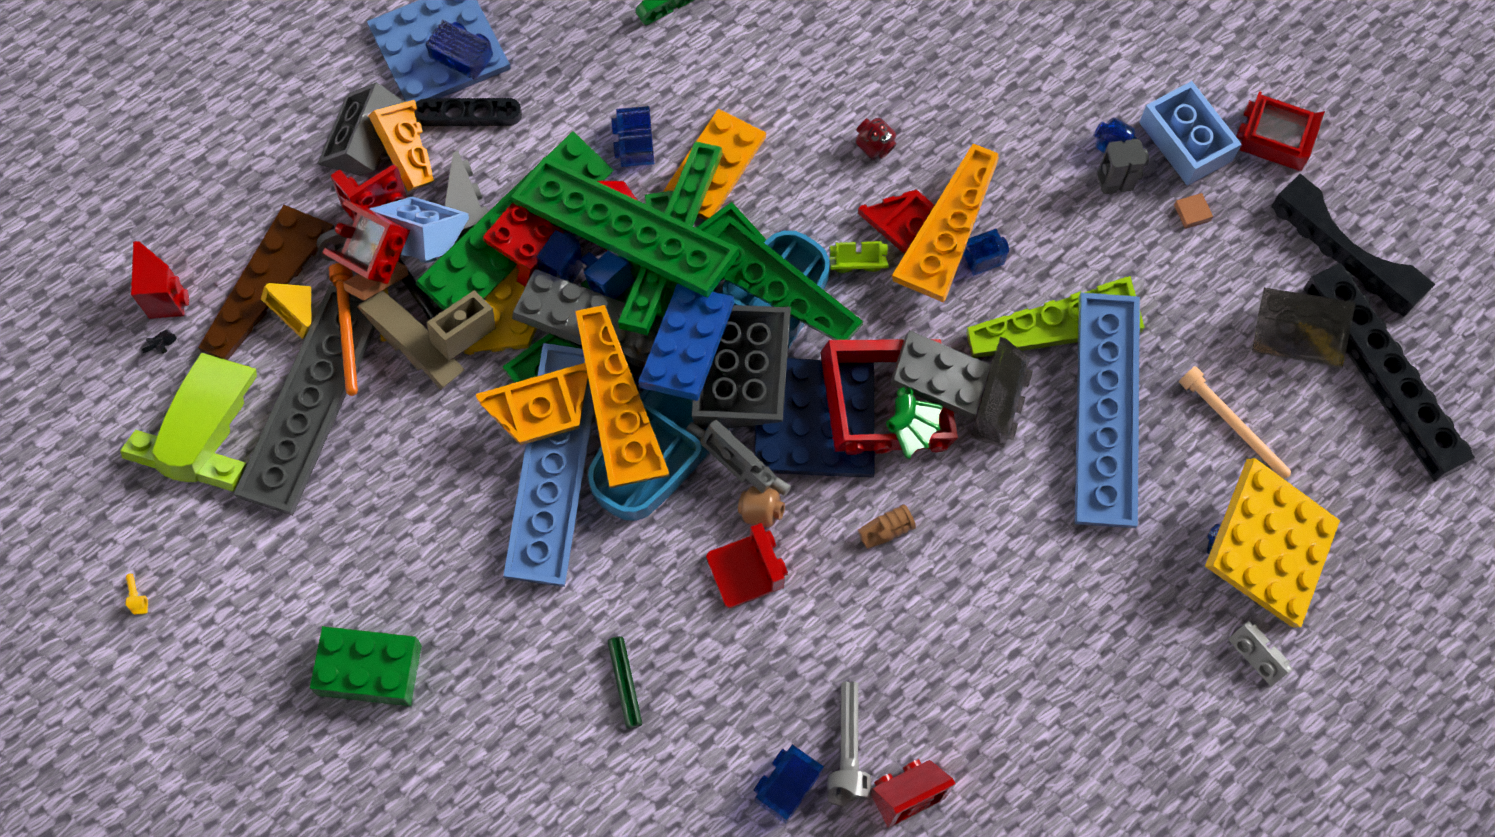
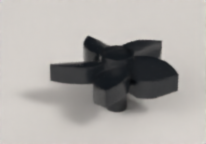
[141,329,177,354]

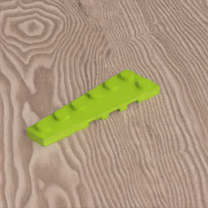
[966,276,1145,358]

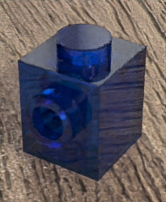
[963,228,1009,276]

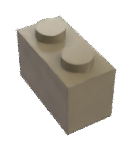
[427,290,496,361]

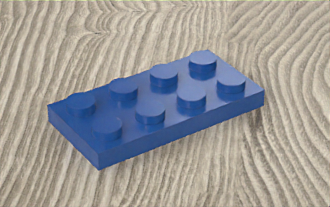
[639,284,734,401]

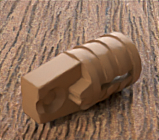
[858,504,916,549]

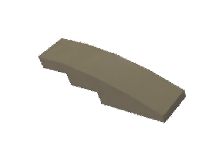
[357,290,465,390]

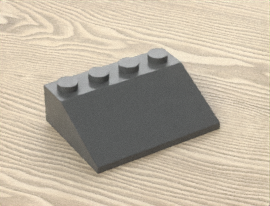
[692,305,791,429]

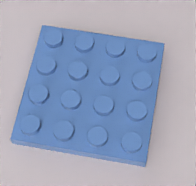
[367,0,511,102]

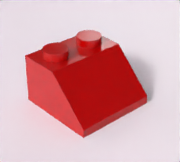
[131,241,189,319]

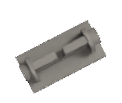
[1228,621,1293,687]

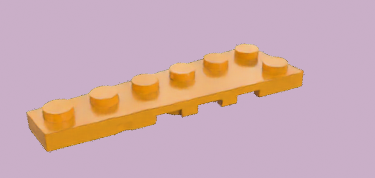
[892,144,999,303]
[575,305,670,488]

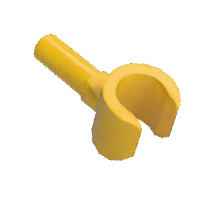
[125,574,148,615]

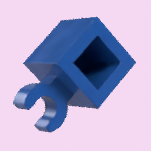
[580,250,635,299]

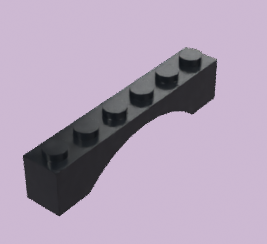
[1271,174,1435,317]

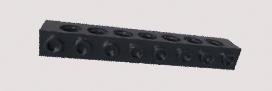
[1303,263,1475,482]

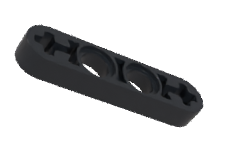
[414,98,522,126]

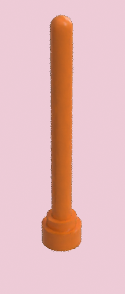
[328,263,358,396]

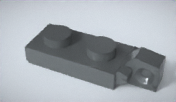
[700,420,777,493]

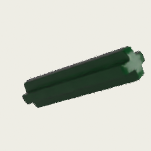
[608,636,642,729]

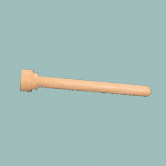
[1179,366,1291,479]

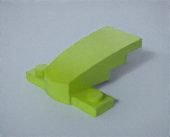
[120,353,257,492]

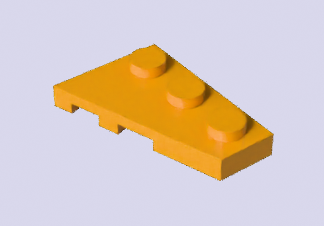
[368,100,434,191]

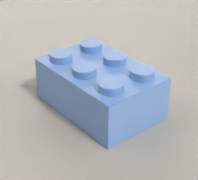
[1139,81,1242,186]

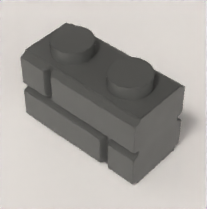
[1097,139,1149,194]

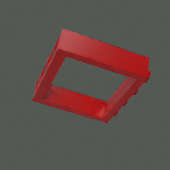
[820,339,958,455]

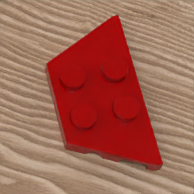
[858,189,935,254]

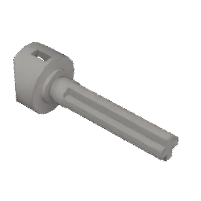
[827,681,871,806]

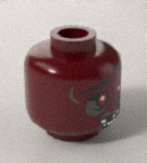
[855,118,897,160]

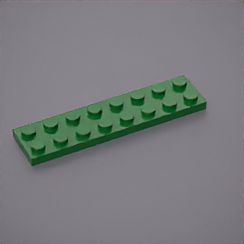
[415,131,614,310]
[511,157,740,298]

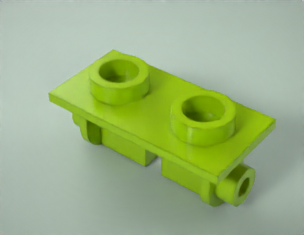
[829,241,889,273]

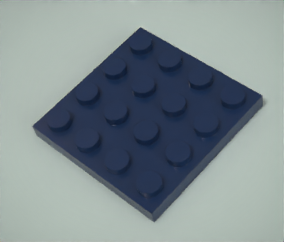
[754,358,875,478]

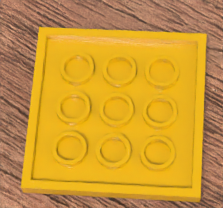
[1205,458,1340,628]

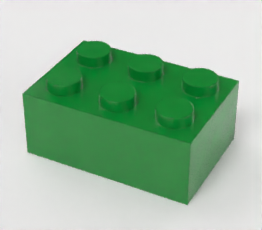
[310,626,422,706]

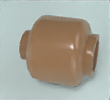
[738,485,785,528]

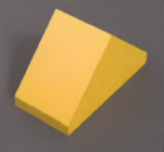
[261,283,311,339]

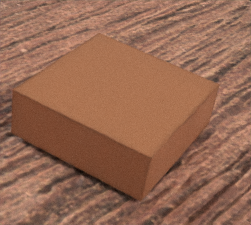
[1174,193,1213,229]

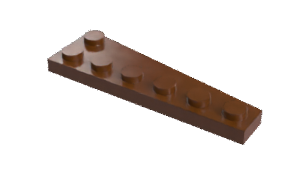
[198,205,335,360]

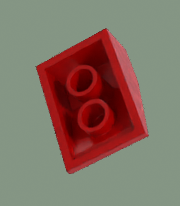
[871,759,956,828]

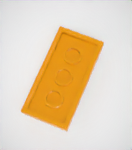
[663,108,766,220]

